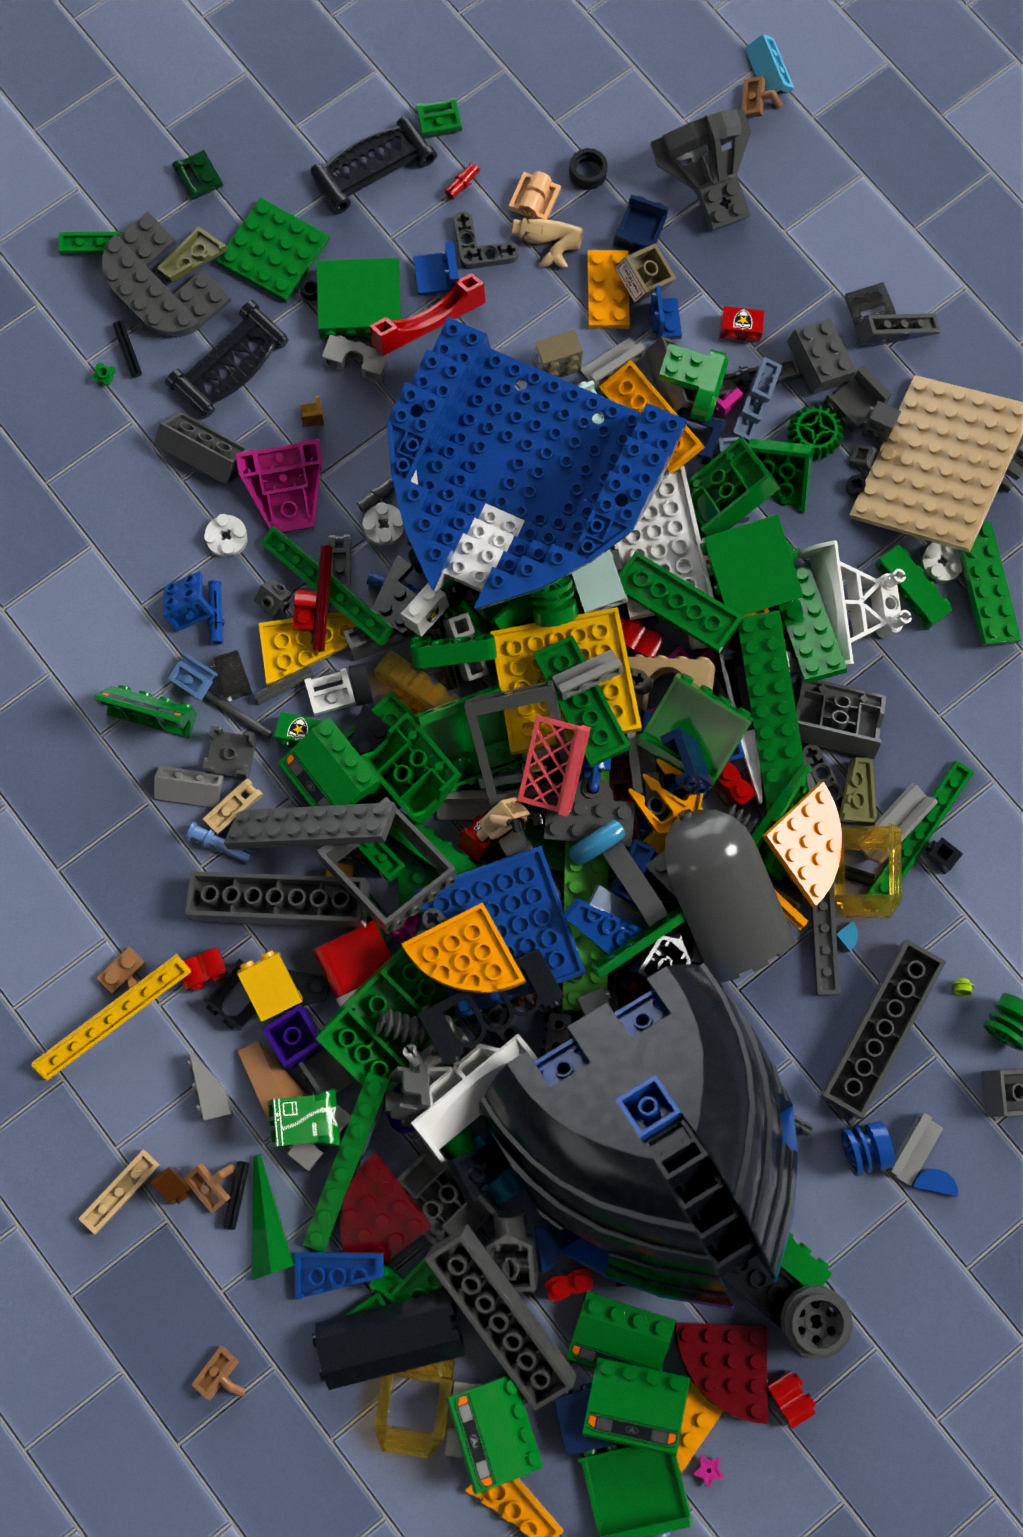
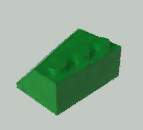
[748,438,814,513]

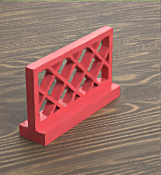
[517,715,591,817]

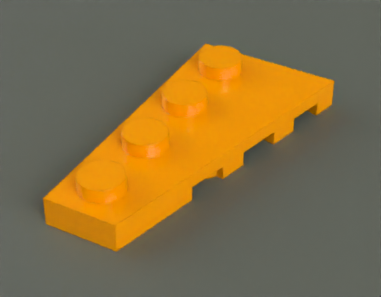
[465,1478,564,1537]

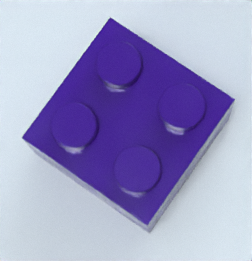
[262,1004,325,1070]

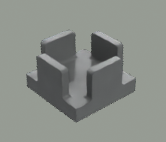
[384,1064,430,1127]

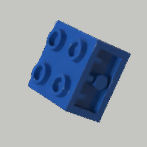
[413,241,459,295]
[649,285,682,340]
[163,571,214,632]

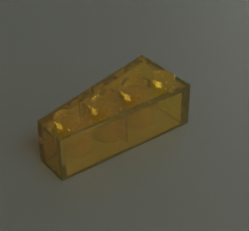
[374,649,460,712]

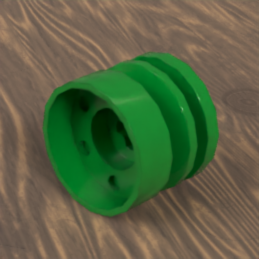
[529,576,579,627]
[983,993,1023,1051]

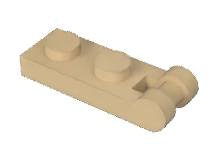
[203,778,263,836]

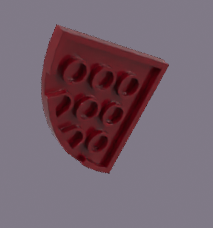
[340,1152,432,1284]
[674,1322,768,1424]

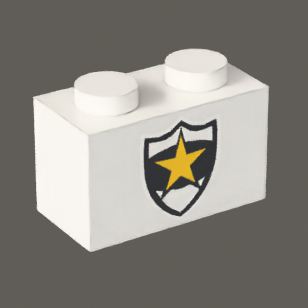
[401,583,449,637]

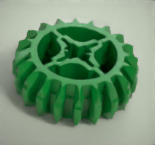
[787,404,844,461]

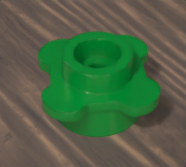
[92,363,116,385]

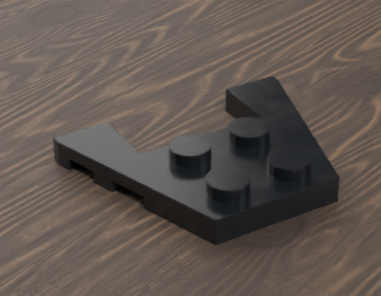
[372,555,461,637]

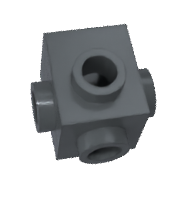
[253,579,292,616]

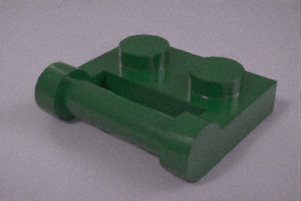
[172,150,223,200]

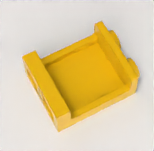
[237,950,303,1022]

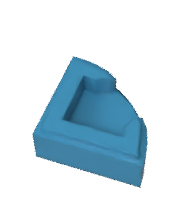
[836,921,858,952]

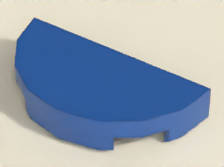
[912,1169,958,1197]
[534,1226,560,1273]

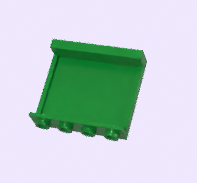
[317,258,401,339]
[700,514,804,616]
[636,673,754,789]
[414,685,524,793]
[578,1443,693,1537]

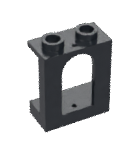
[204,959,256,1030]

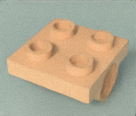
[508,171,561,219]

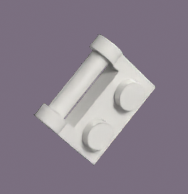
[304,668,356,716]

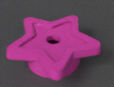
[693,1455,724,1487]

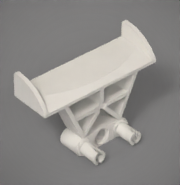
[797,541,912,667]
[403,1015,538,1163]

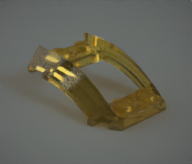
[834,823,902,918]
[374,1359,456,1459]

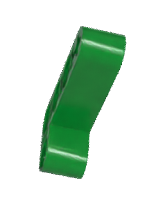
[410,634,497,669]

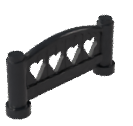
[310,116,437,214]
[165,300,289,417]

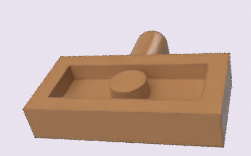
[742,76,783,119]
[97,947,146,995]
[184,1163,236,1214]
[191,1346,246,1400]

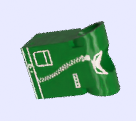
[267,1089,340,1148]

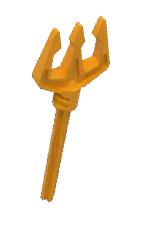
[628,759,808,930]

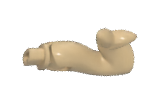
[512,218,583,268]

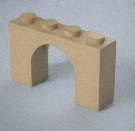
[628,654,715,713]

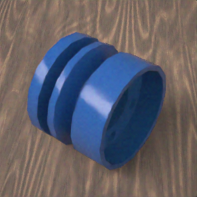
[842,1120,895,1177]

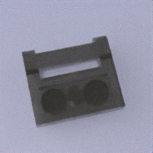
[844,282,896,327]

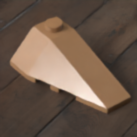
[238,1041,309,1121]

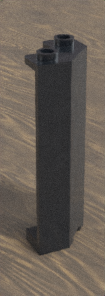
[312,1290,465,1390]

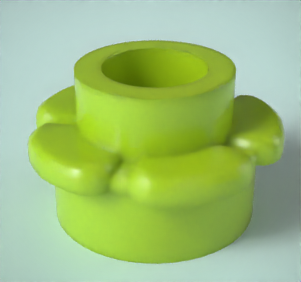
[952,978,974,996]

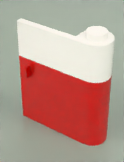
[313,920,391,1007]

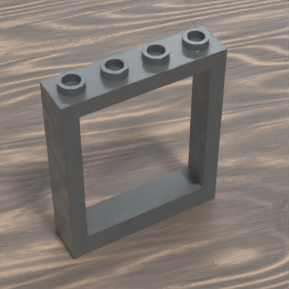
[464,680,570,805]
[317,797,457,934]

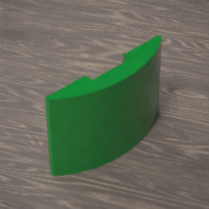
[315,947,458,1091]

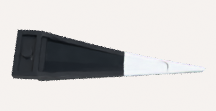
[715,633,763,805]

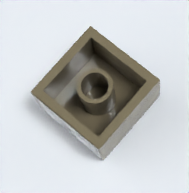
[615,243,676,303]
[534,329,583,377]

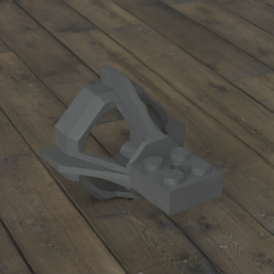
[650,109,751,232]

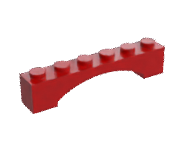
[369,273,486,356]

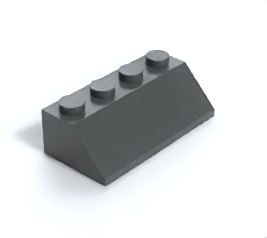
[153,411,251,484]

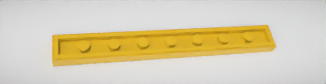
[32,954,191,1081]

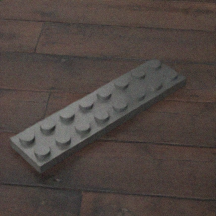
[224,802,397,849]

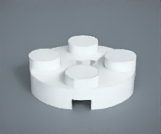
[362,502,404,546]
[204,514,248,557]
[921,542,963,583]

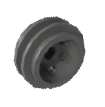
[780,1285,853,1359]

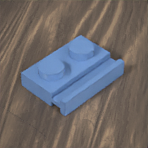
[168,652,218,701]

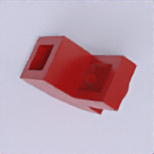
[292,590,317,632]

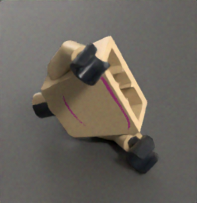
[476,796,545,843]

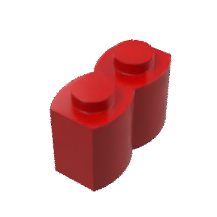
[622,619,665,658]
[715,762,755,809]
[181,947,229,993]
[544,1268,594,1301]
[767,1370,816,1429]

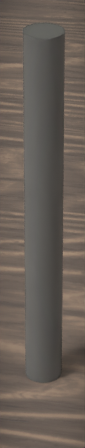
[204,690,273,739]

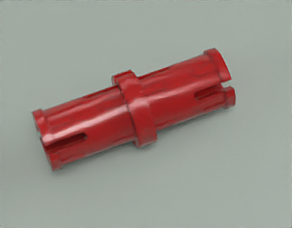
[444,162,480,200]

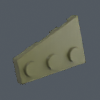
[157,226,228,283]
[839,757,877,824]

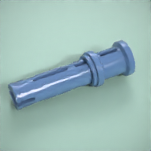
[185,822,253,864]

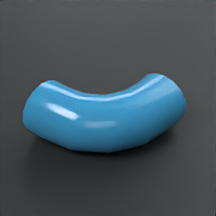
[569,820,625,865]

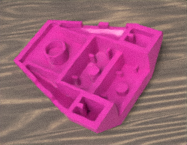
[235,439,323,532]

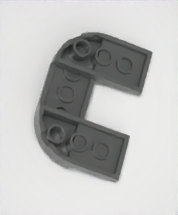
[102,211,231,337]

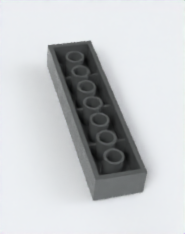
[185,871,370,928]
[818,939,946,1120]
[425,1224,577,1411]

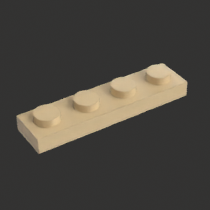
[79,1149,161,1235]

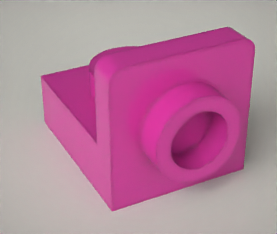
[713,388,743,418]
[390,904,421,940]

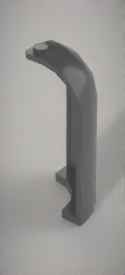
[665,809,795,983]

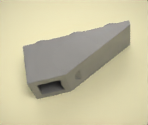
[188,1053,233,1121]

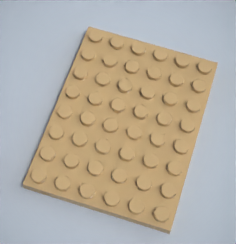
[849,375,1023,553]

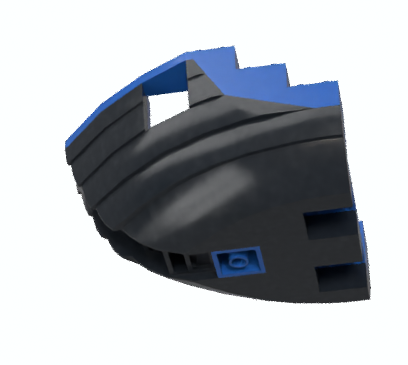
[479,963,799,1309]

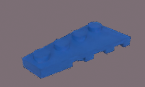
[563,898,645,968]
[295,1252,384,1300]

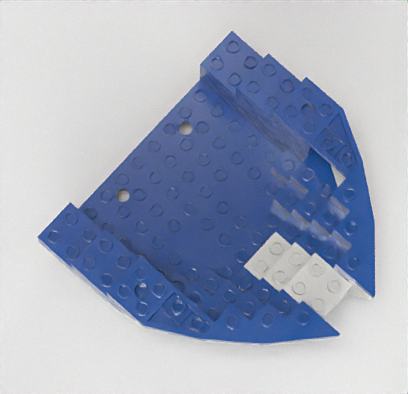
[387,317,687,610]

